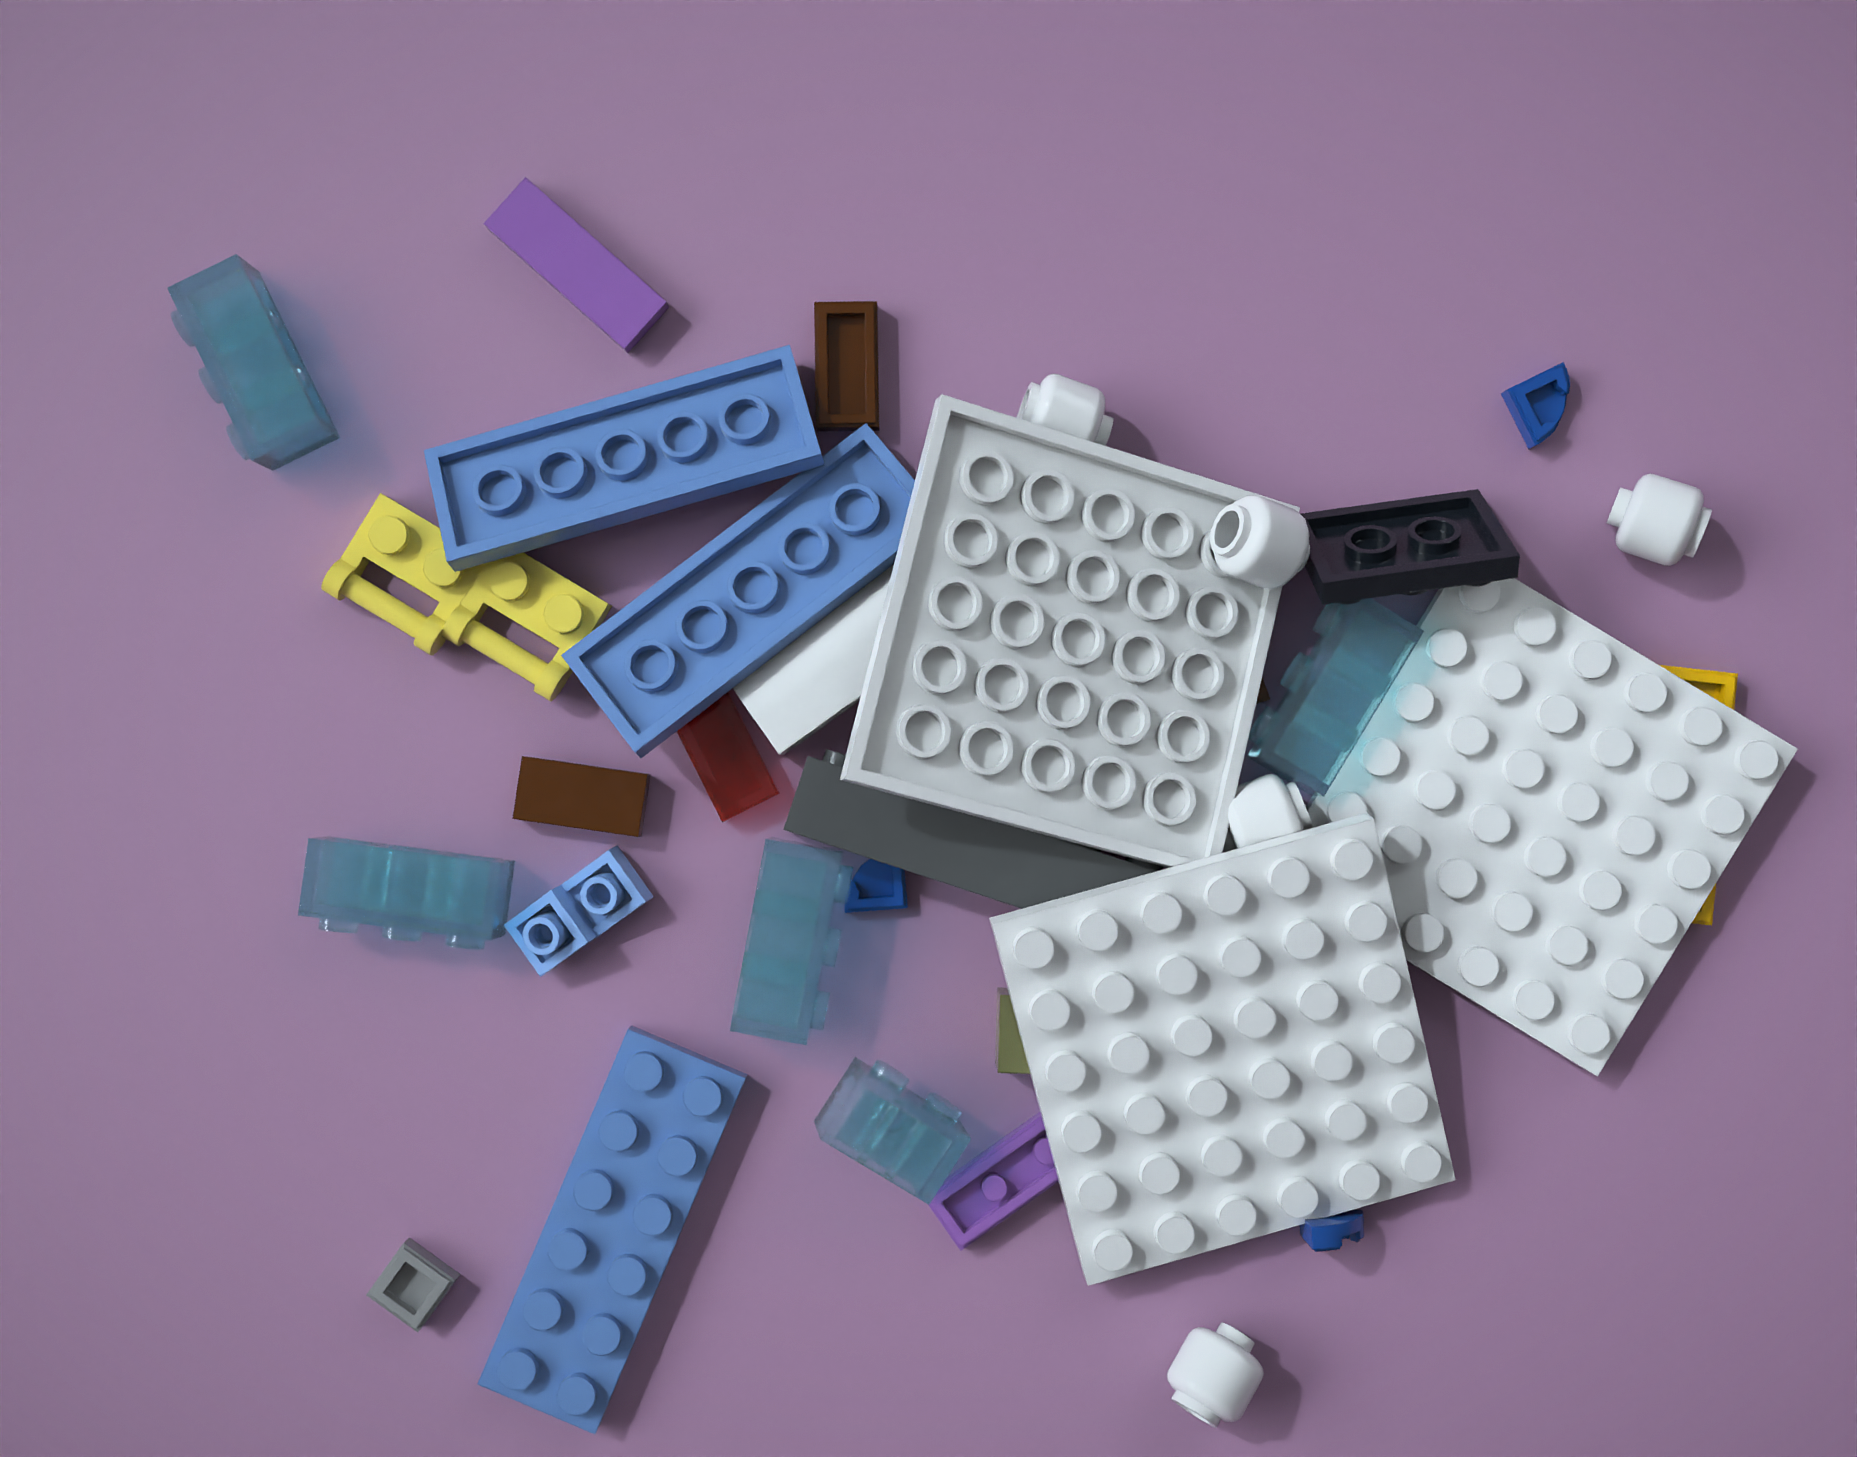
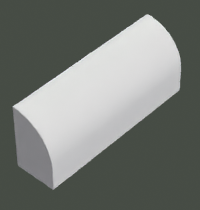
[733,564,894,755]

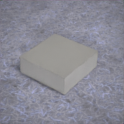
[366,1237,461,1332]

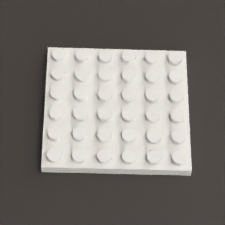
[840,394,1300,868]
[1306,578,1798,1077]
[989,813,1456,1286]

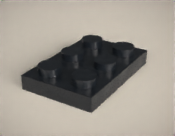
[1301,489,1520,605]

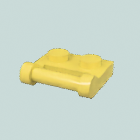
[321,493,484,656]
[441,552,612,702]

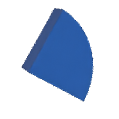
[1501,362,1570,450]
[844,859,908,913]
[1299,1209,1364,1252]

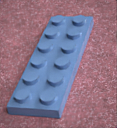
[424,345,825,572]
[561,423,915,758]
[477,1026,748,1434]

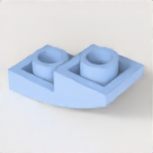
[504,845,654,977]

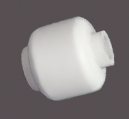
[1017,374,1114,446]
[1607,474,1712,566]
[1210,495,1310,589]
[1223,774,1313,852]
[1167,1322,1264,1428]

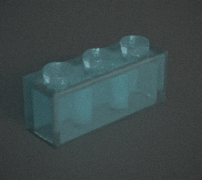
[167,254,340,471]
[1247,598,1424,797]
[298,836,515,949]
[730,837,854,1045]

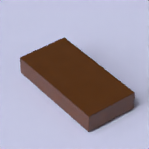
[814,301,880,432]
[512,756,651,837]

